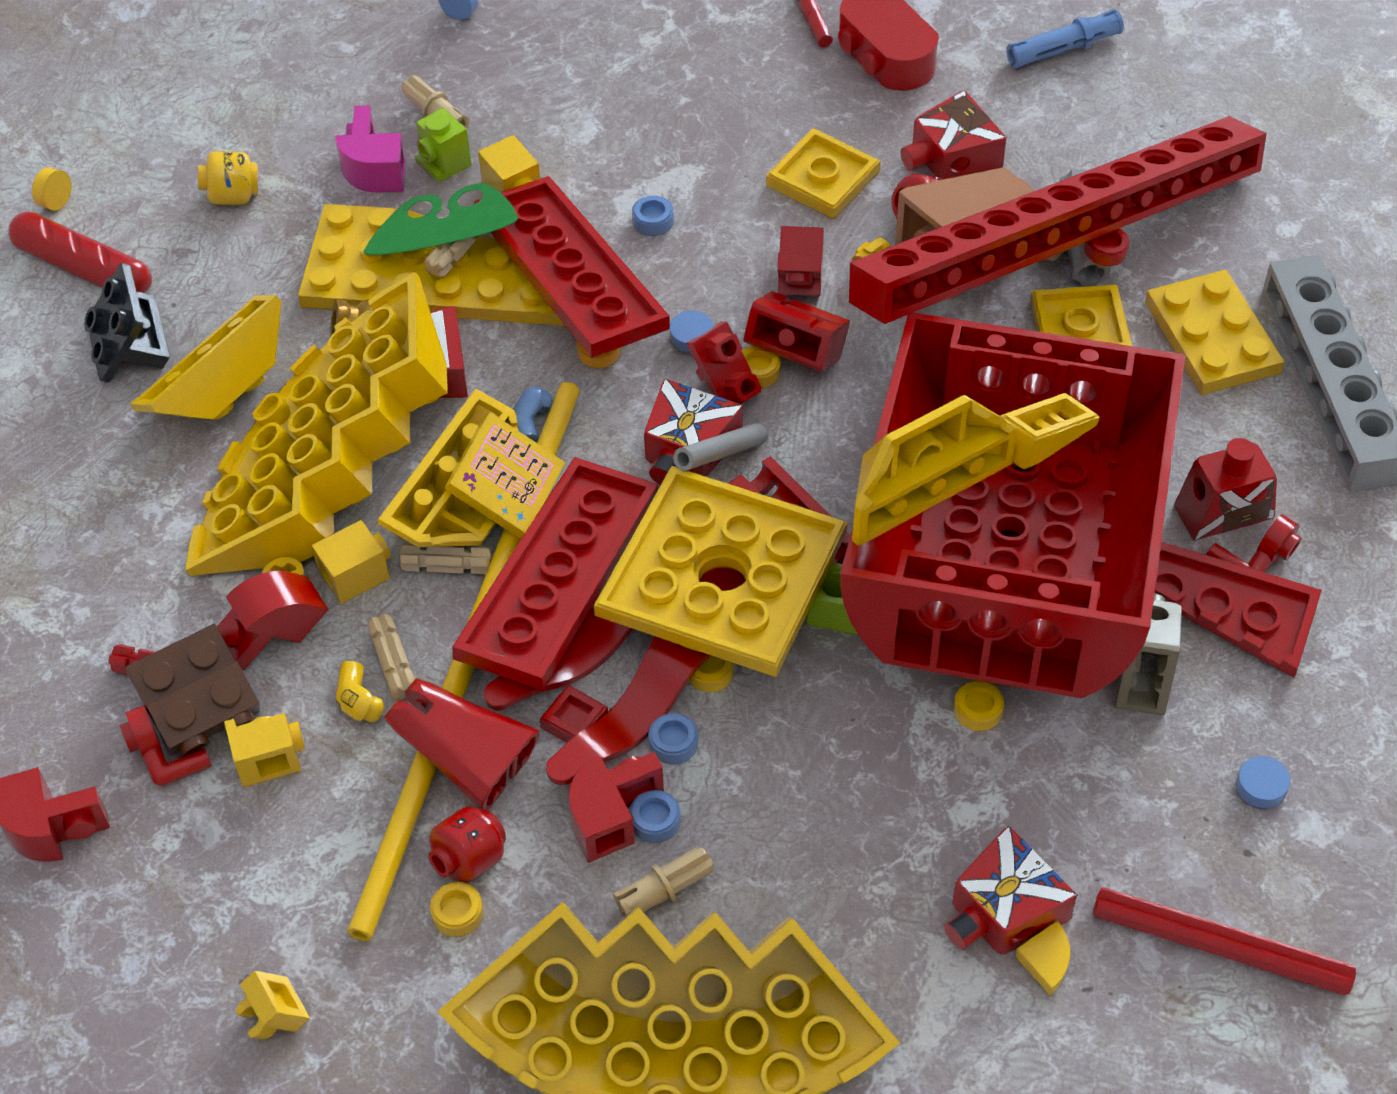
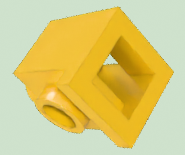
[224,713,306,787]

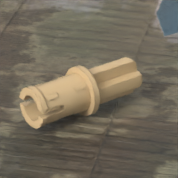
[401,75,470,129]
[613,847,715,918]

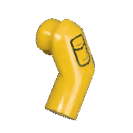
[335,661,384,723]

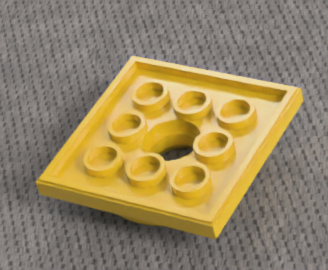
[594,466,848,677]

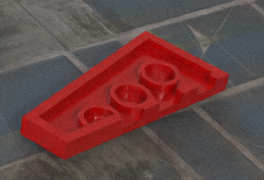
[1155,542,1322,678]

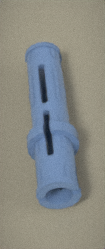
[1006,9,1124,69]

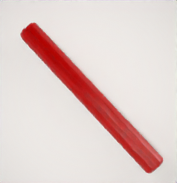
[1093,887,1356,995]

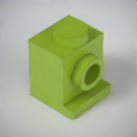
[414,107,472,183]

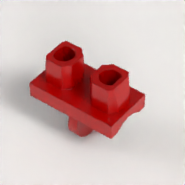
[686,321,762,405]

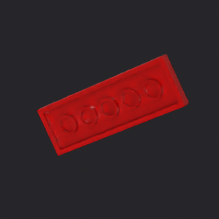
[474,176,670,358]
[452,457,658,690]

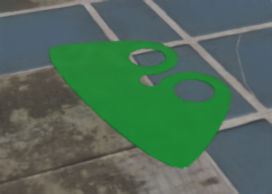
[364,183,518,255]

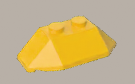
[130,295,282,420]
[377,389,518,547]
[852,395,1017,547]

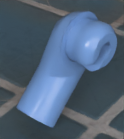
[513,386,553,443]

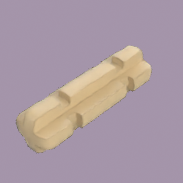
[425,235,481,278]
[400,544,492,575]
[367,614,415,700]

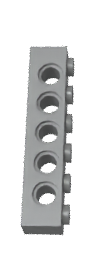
[1262,255,1397,492]

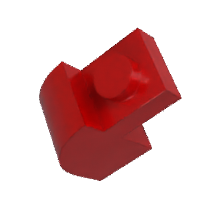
[777,226,824,296]
[217,570,329,670]
[569,752,664,863]
[0,767,110,862]

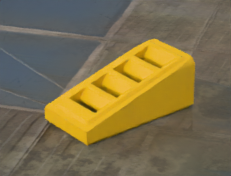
[1000,393,1100,469]

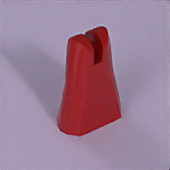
[384,678,540,810]

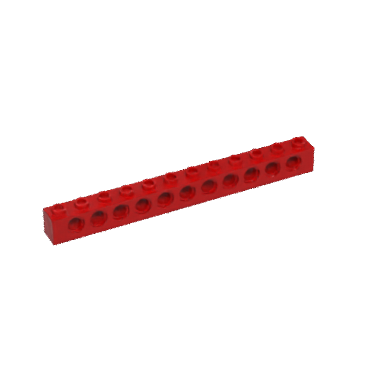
[849,116,1267,324]

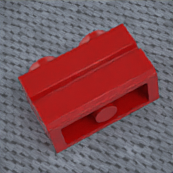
[743,291,850,372]

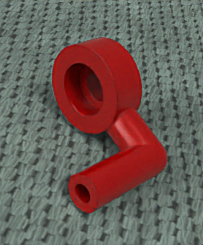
[1206,514,1302,572]
[119,705,212,786]

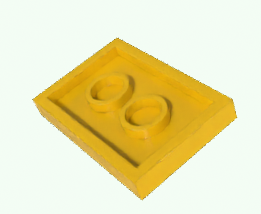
[1145,269,1284,395]

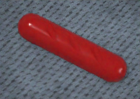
[8,212,152,293]

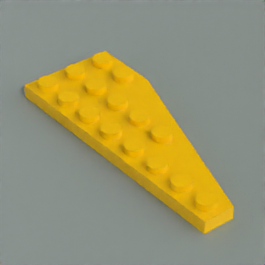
[298,204,565,326]

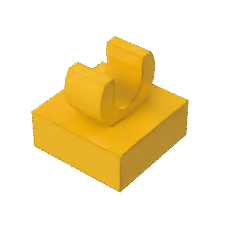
[236,970,310,1040]

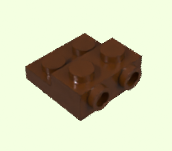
[125,623,260,756]

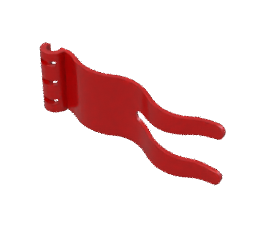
[484,456,850,785]

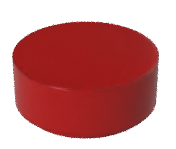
[1084,229,1130,266]

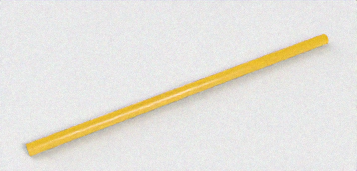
[347,382,580,942]

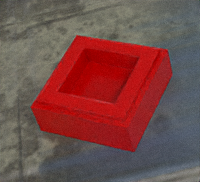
[539,684,608,743]

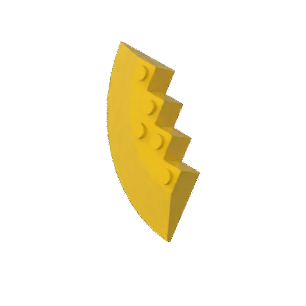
[185,272,448,576]
[437,901,900,1094]

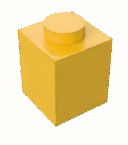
[478,135,540,192]
[311,520,391,604]

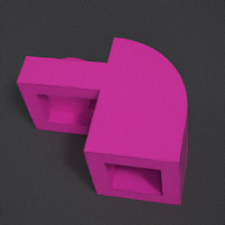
[335,105,406,192]

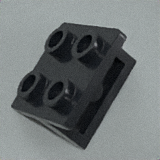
[84,263,170,382]

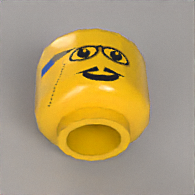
[198,151,258,206]

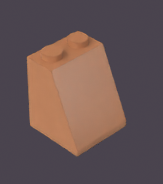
[895,167,1035,300]

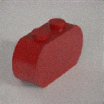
[838,0,939,91]

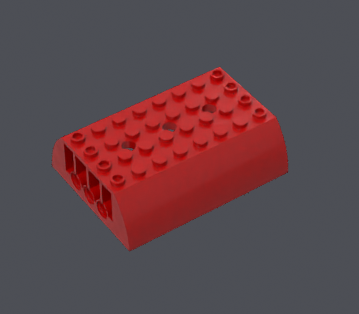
[840,313,1185,699]

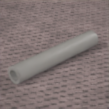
[673,423,768,471]

